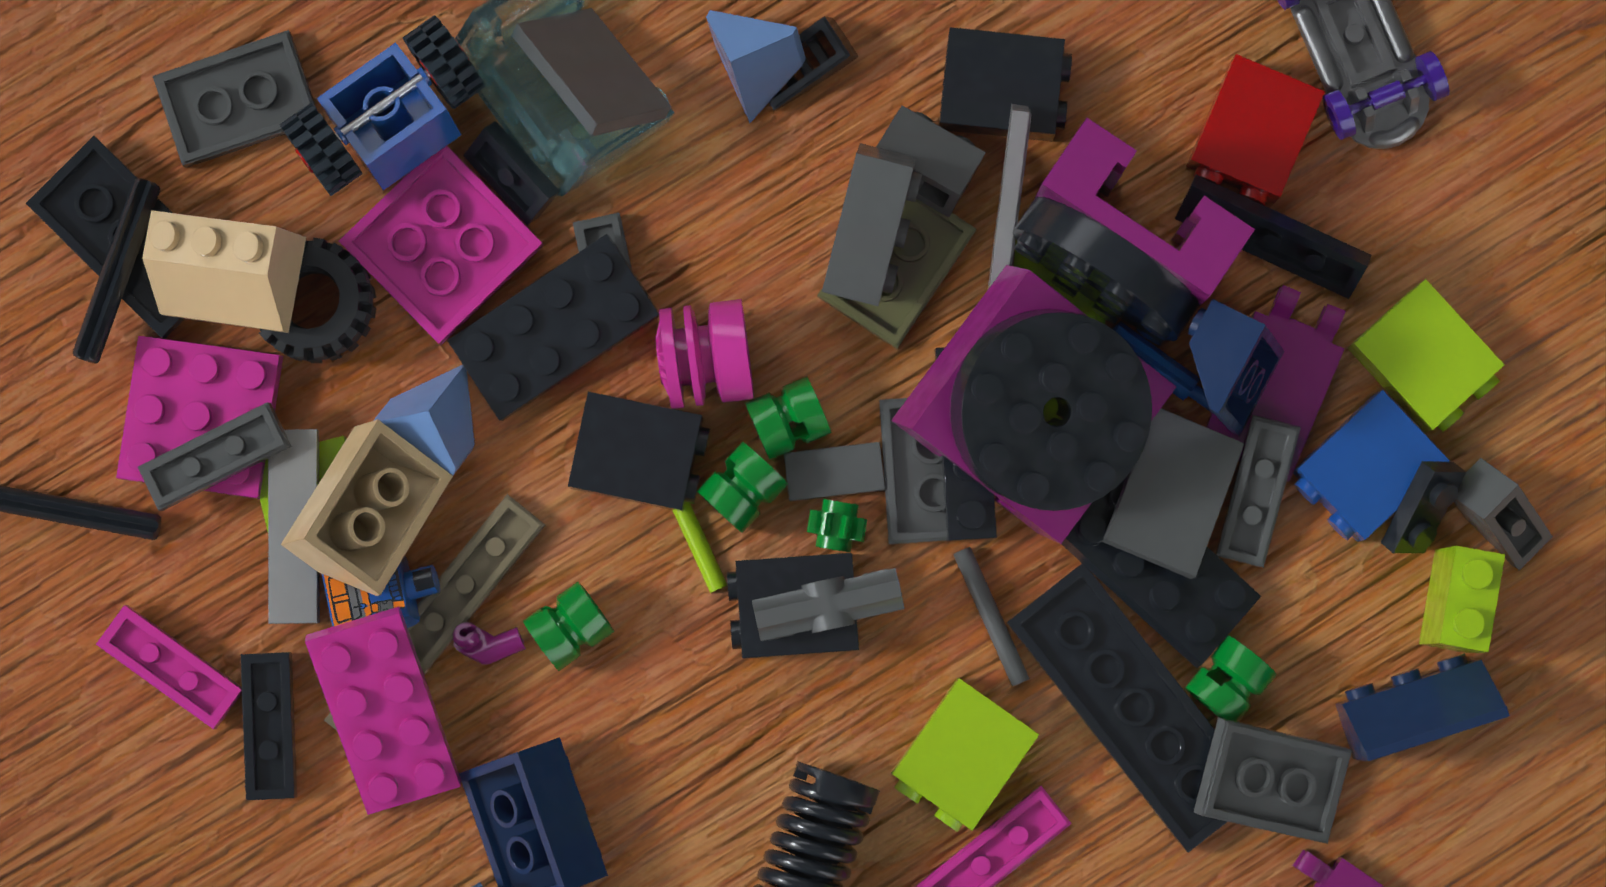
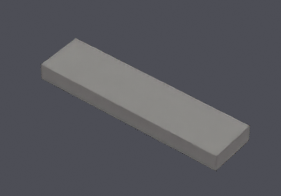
[987,104,1032,290]
[268,429,320,624]

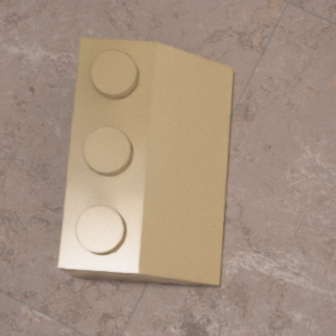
[142,210,306,333]
[281,419,453,596]

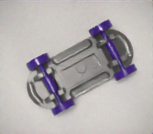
[1277,0,1450,149]

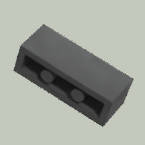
[822,143,922,306]

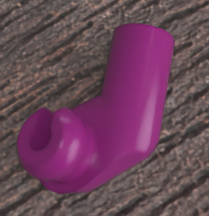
[452,622,526,665]

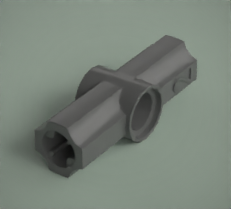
[752,568,905,641]

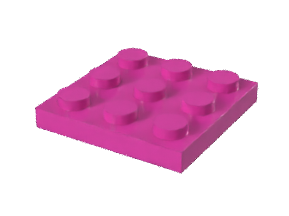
[339,146,544,345]
[116,336,283,499]

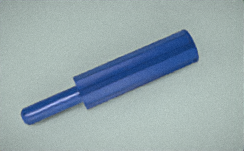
[1113,321,1212,413]

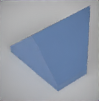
[706,10,806,123]
[373,364,475,475]

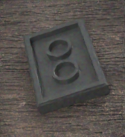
[511,8,672,136]
[153,30,316,168]
[879,398,948,544]
[1102,408,1244,579]
[1194,717,1352,844]

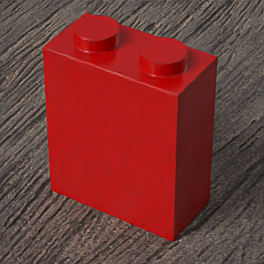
[1186,54,1325,206]

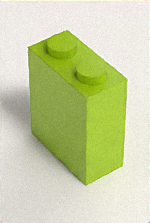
[1347,279,1505,433]
[1419,545,1505,653]
[891,678,1039,832]

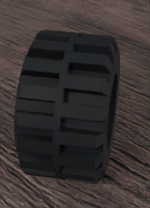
[259,238,376,363]

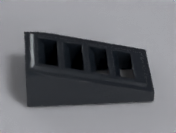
[769,16,858,111]

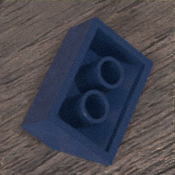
[1188,299,1285,437]
[1335,653,1510,761]
[459,737,608,887]

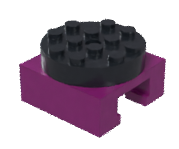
[1013,118,1255,345]
[891,265,1176,544]

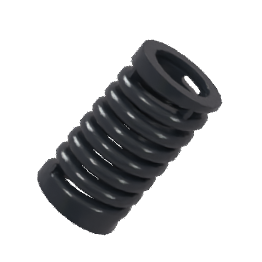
[753,761,880,887]

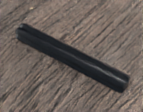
[72,178,160,364]
[0,485,161,540]

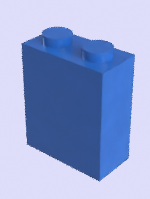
[1293,390,1450,542]

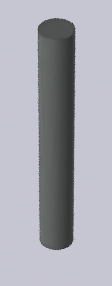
[953,547,1030,687]

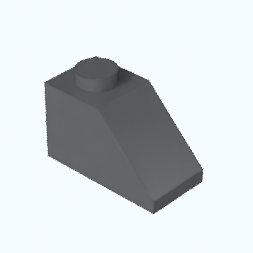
[1454,458,1553,570]

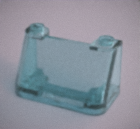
[455,0,675,197]

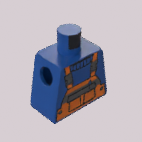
[322,556,440,628]

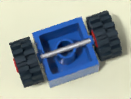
[279,15,485,196]

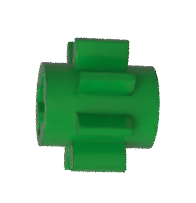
[807,499,867,553]

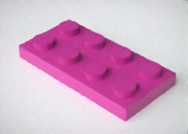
[305,606,461,815]

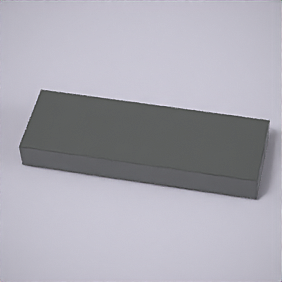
[138,402,292,511]
[1216,414,1301,568]

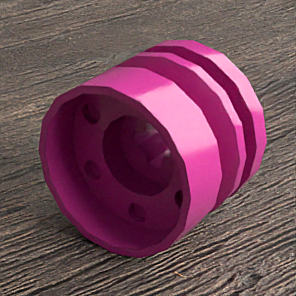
[656,299,754,409]

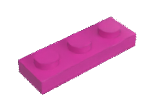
[96,605,242,729]

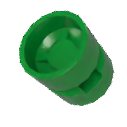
[745,376,832,460]
[697,442,788,534]
[523,581,615,671]
[1185,635,1277,722]

